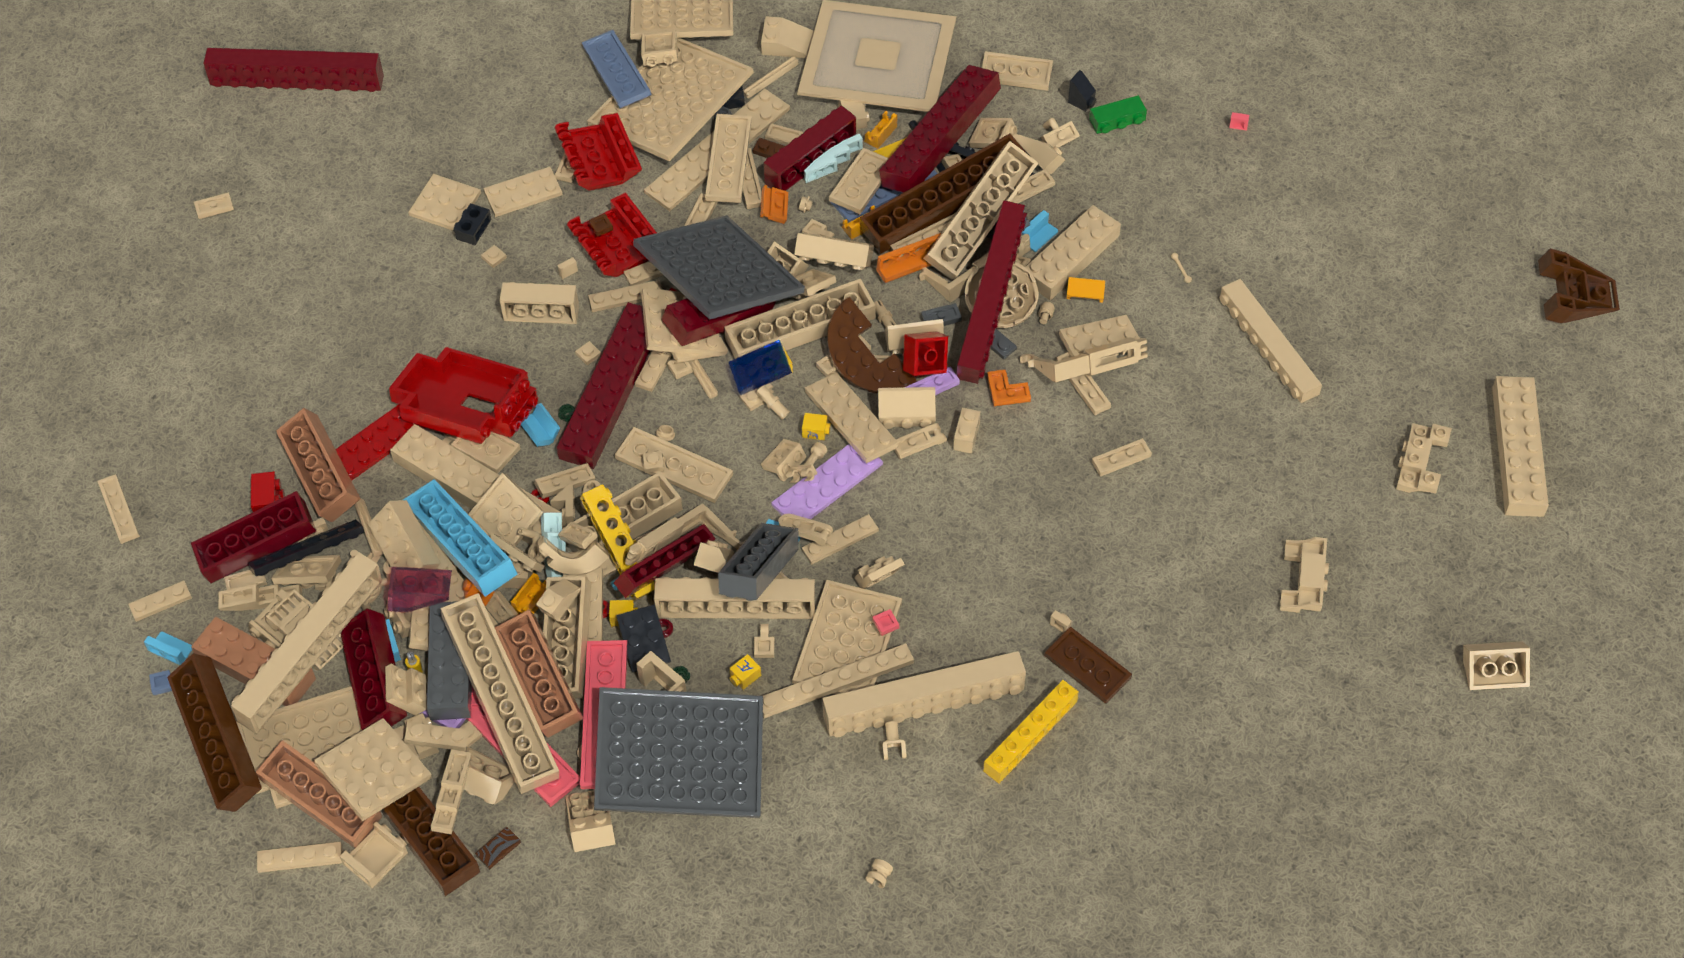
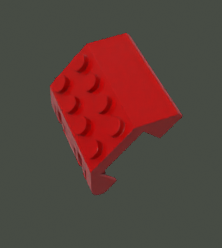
[554,113,642,191]
[567,192,657,277]

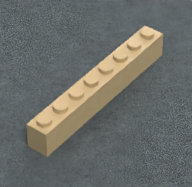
[1220,279,1322,403]

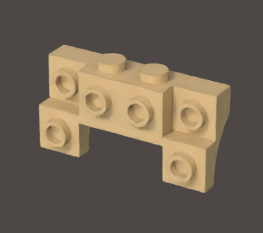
[1396,423,1452,494]
[1280,537,1329,613]

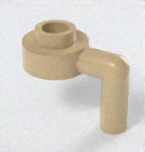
[518,527,546,563]

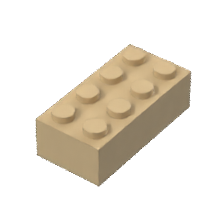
[794,232,874,270]
[500,282,579,324]
[368,500,441,588]

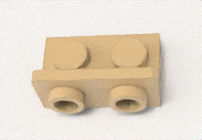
[761,439,806,482]

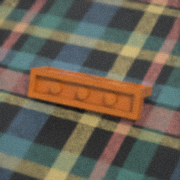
[876,233,941,283]

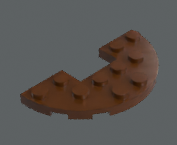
[827,296,918,394]

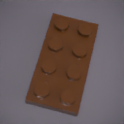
[1044,627,1132,704]

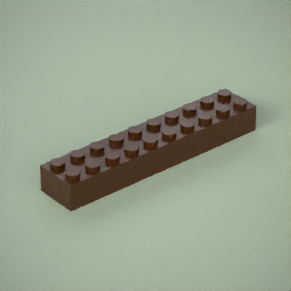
[860,133,1027,254]

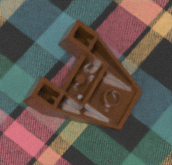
[1538,248,1620,324]

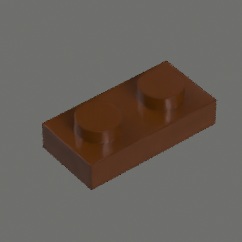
[752,137,785,158]

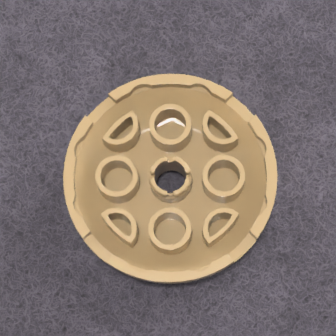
[965,262,1039,328]

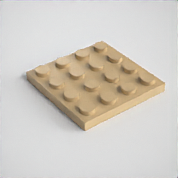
[641,288,721,357]
[314,718,432,822]

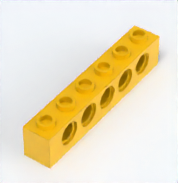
[580,484,655,601]
[983,680,1079,783]

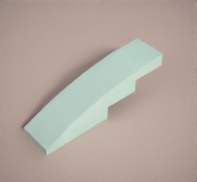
[804,134,863,183]
[541,512,566,577]

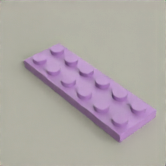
[771,444,883,519]

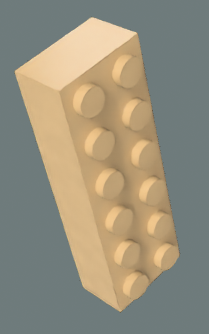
[1026,205,1121,301]
[562,471,683,552]
[543,576,591,698]

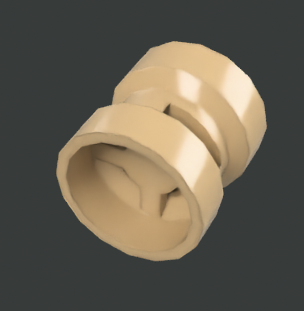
[866,859,893,888]

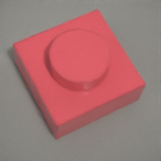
[1229,112,1249,131]
[872,609,899,636]

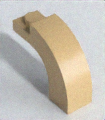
[538,536,609,575]

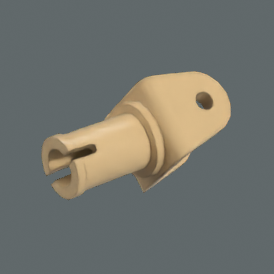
[882,721,906,760]

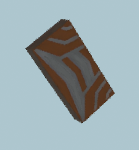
[475,827,521,870]

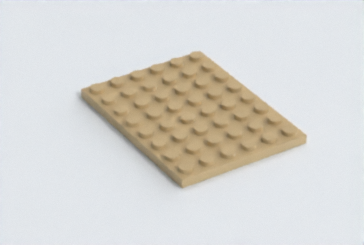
[587,38,754,161]

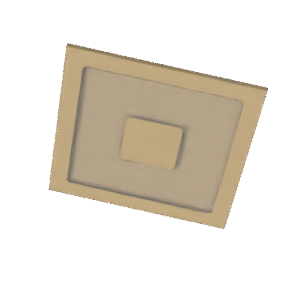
[797,0,957,112]

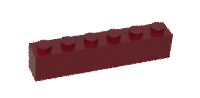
[614,524,716,599]

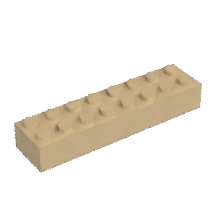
[923,141,1038,280]
[724,278,875,367]
[1492,376,1549,517]
[654,577,815,619]

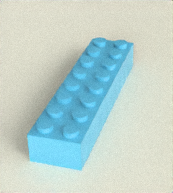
[403,479,518,597]

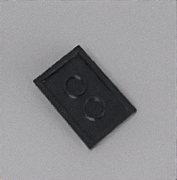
[616,604,671,673]

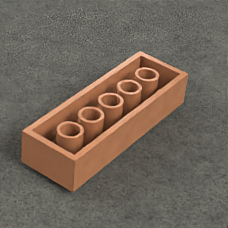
[276,408,361,522]
[495,610,584,738]
[191,616,316,706]
[256,740,382,848]

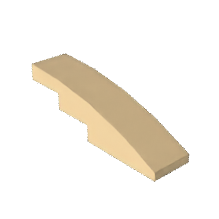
[218,584,302,611]
[431,749,472,834]

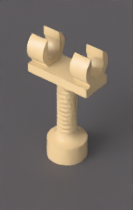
[786,442,827,483]

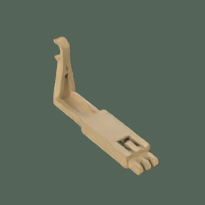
[919,234,1031,303]
[1020,337,1148,382]
[625,504,746,565]

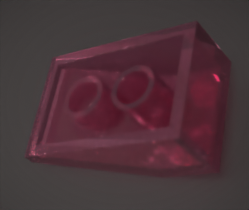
[388,567,452,612]

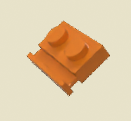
[760,185,789,224]

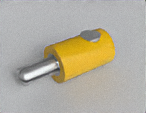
[405,652,423,673]

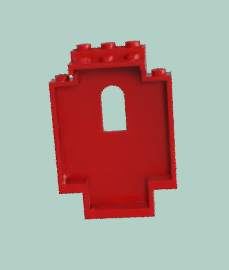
[389,347,538,444]

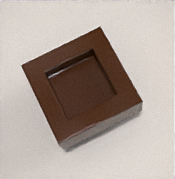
[589,213,613,237]

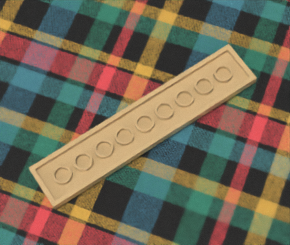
[644,88,790,212]

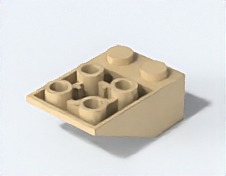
[565,789,616,852]

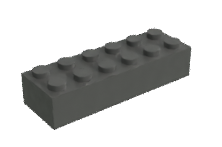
[718,523,799,601]
[427,601,472,721]

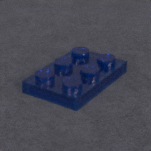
[729,340,792,395]

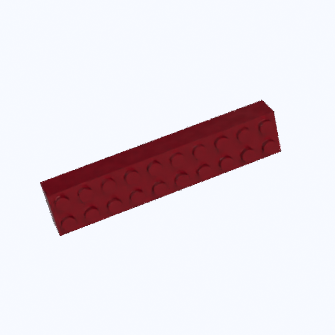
[203,48,384,92]
[879,65,1001,193]
[957,200,1027,384]
[557,302,651,469]

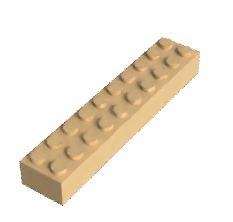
[390,424,567,545]
[231,552,382,734]
[441,593,559,794]
[823,651,1026,737]

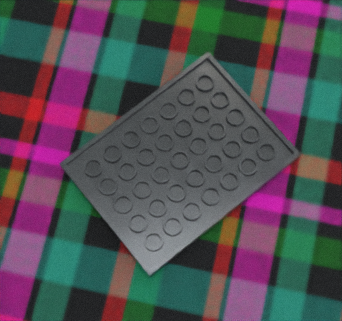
[633,215,805,319]
[594,687,763,818]

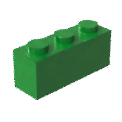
[1089,95,1147,134]

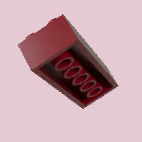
[764,105,856,191]
[662,298,776,346]
[191,491,317,583]
[340,608,407,730]

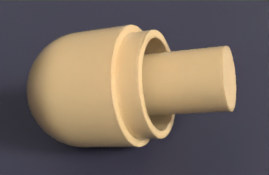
[1039,302,1055,324]

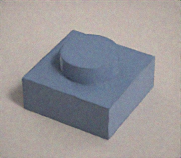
[149,670,172,695]

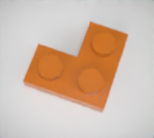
[987,369,1031,406]

